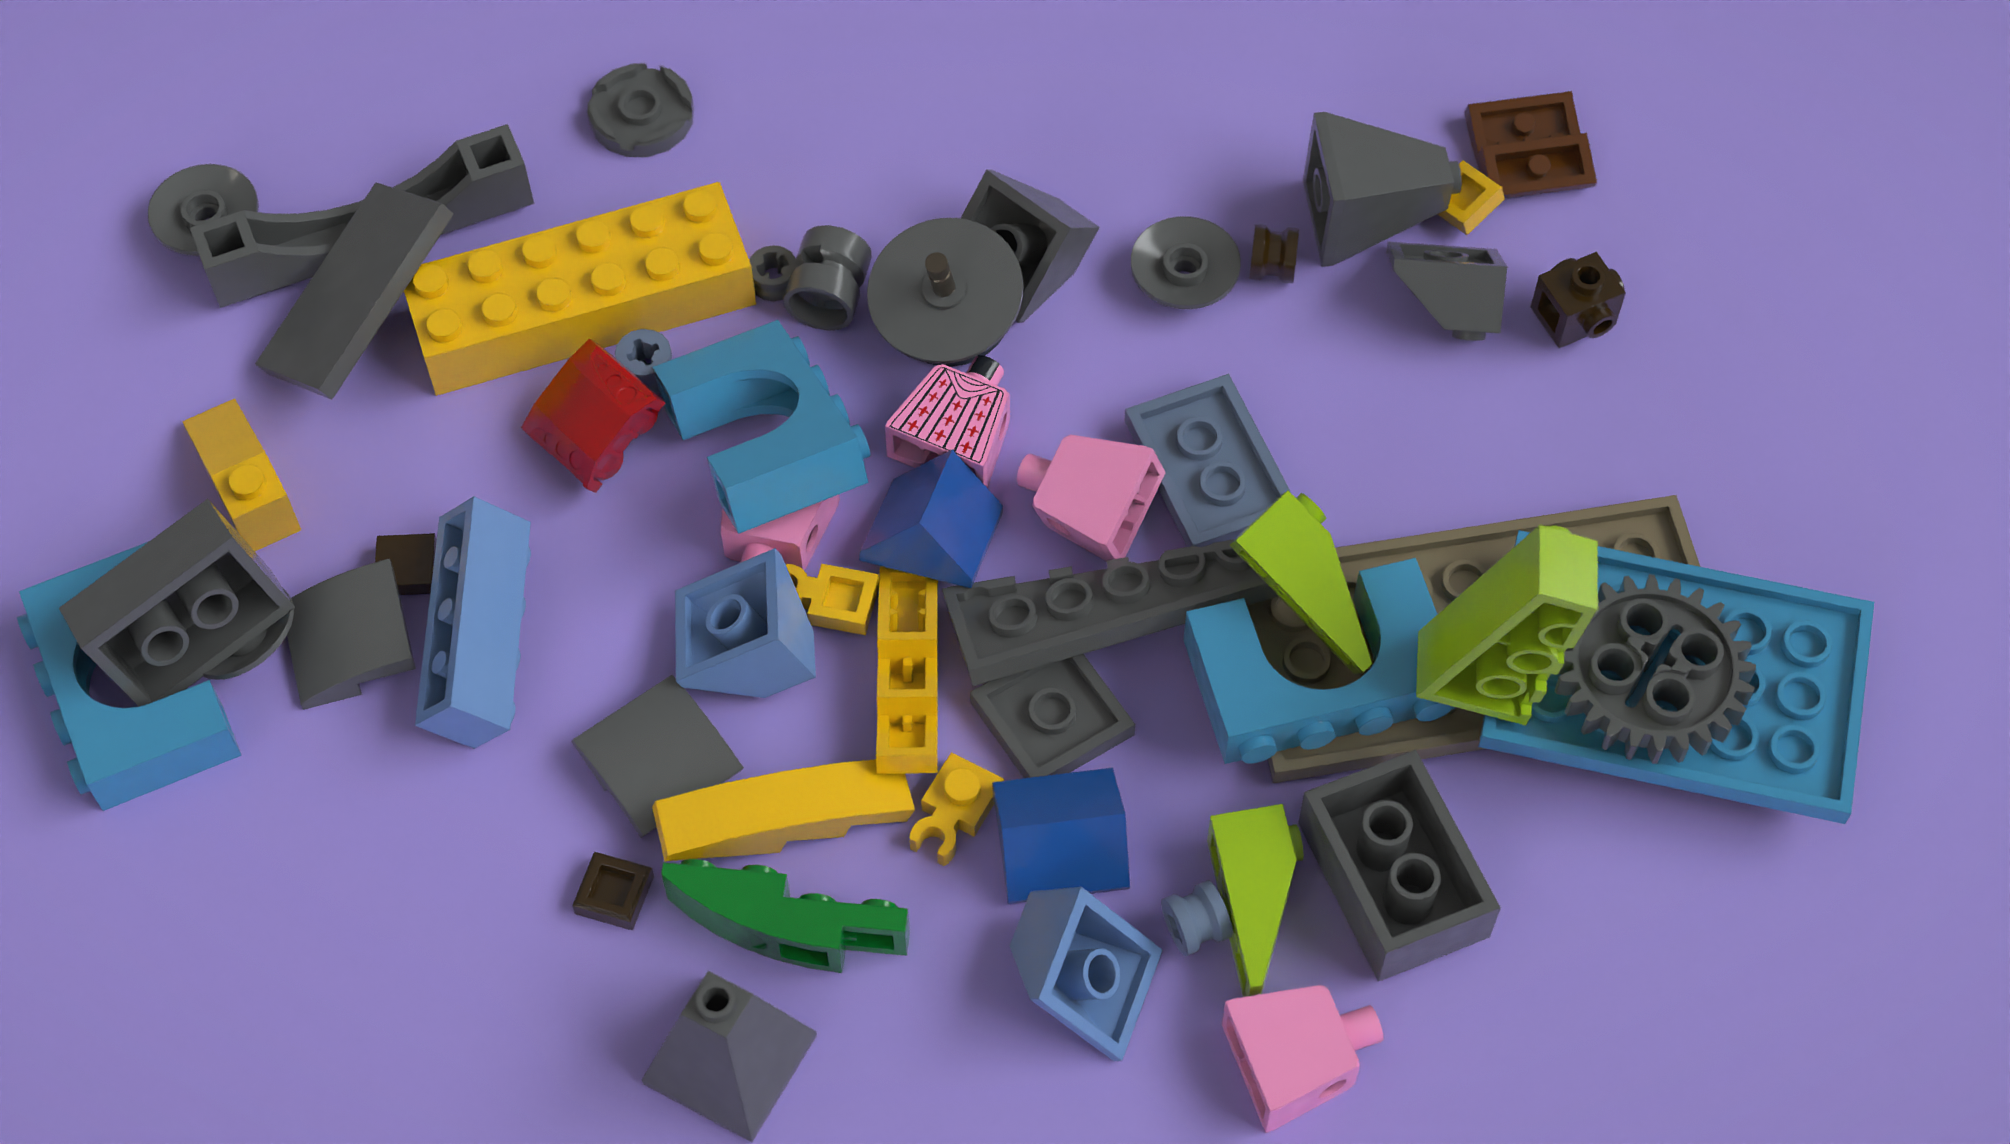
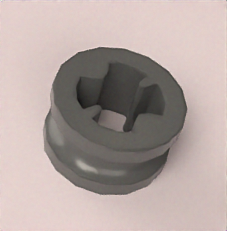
[749,245,796,302]

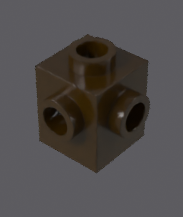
[1530,251,1626,348]

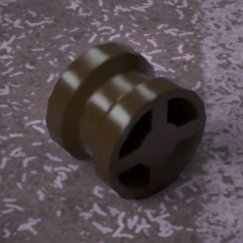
[1249,224,1299,283]

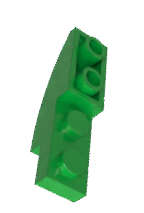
[661,859,910,973]

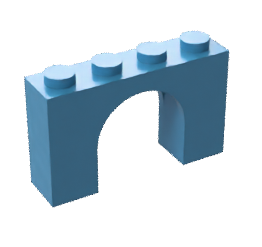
[653,320,871,534]
[17,542,242,811]
[1183,558,1455,764]

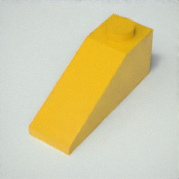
[182,398,301,551]

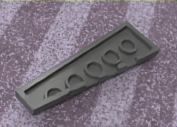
[942,539,1278,686]

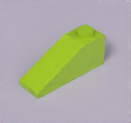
[1229,490,1372,674]
[1207,804,1304,997]

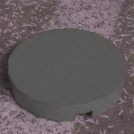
[587,63,694,157]

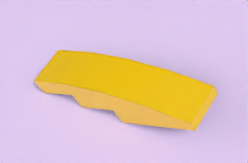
[876,566,938,774]
[652,759,915,861]

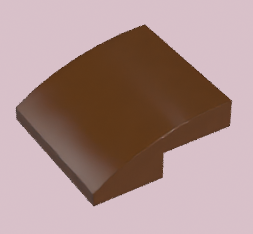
[1464,91,1597,198]

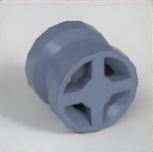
[615,329,672,397]
[1161,880,1233,956]

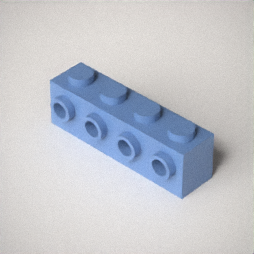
[415,496,531,749]

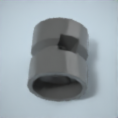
[783,225,872,330]

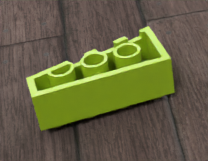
[1416,525,1598,725]

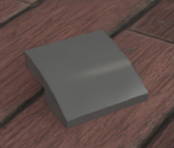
[287,559,416,710]
[571,675,744,838]

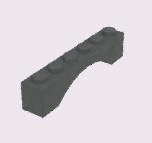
[190,124,534,308]

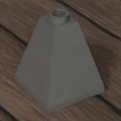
[1303,112,1462,267]
[642,971,817,1142]

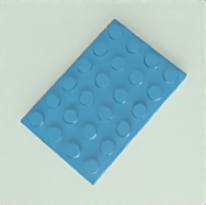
[1478,530,1875,824]

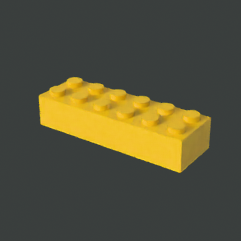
[404,181,756,396]

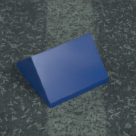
[859,450,1003,588]
[992,767,1130,904]

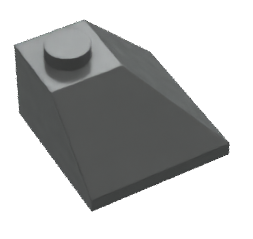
[961,169,1100,322]
[1387,242,1507,341]

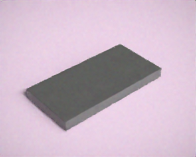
[255,182,453,400]

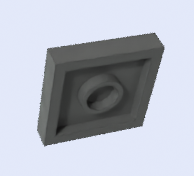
[970,654,1135,778]

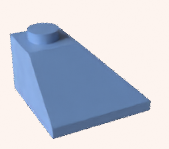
[675,548,816,698]
[1009,887,1163,1061]

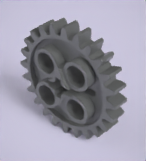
[1555,574,1756,764]

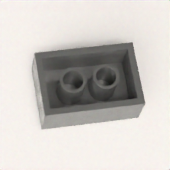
[59,499,295,706]
[1298,750,1501,982]

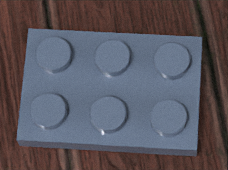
[1124,374,1291,547]

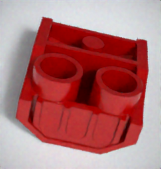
[521,338,665,493]

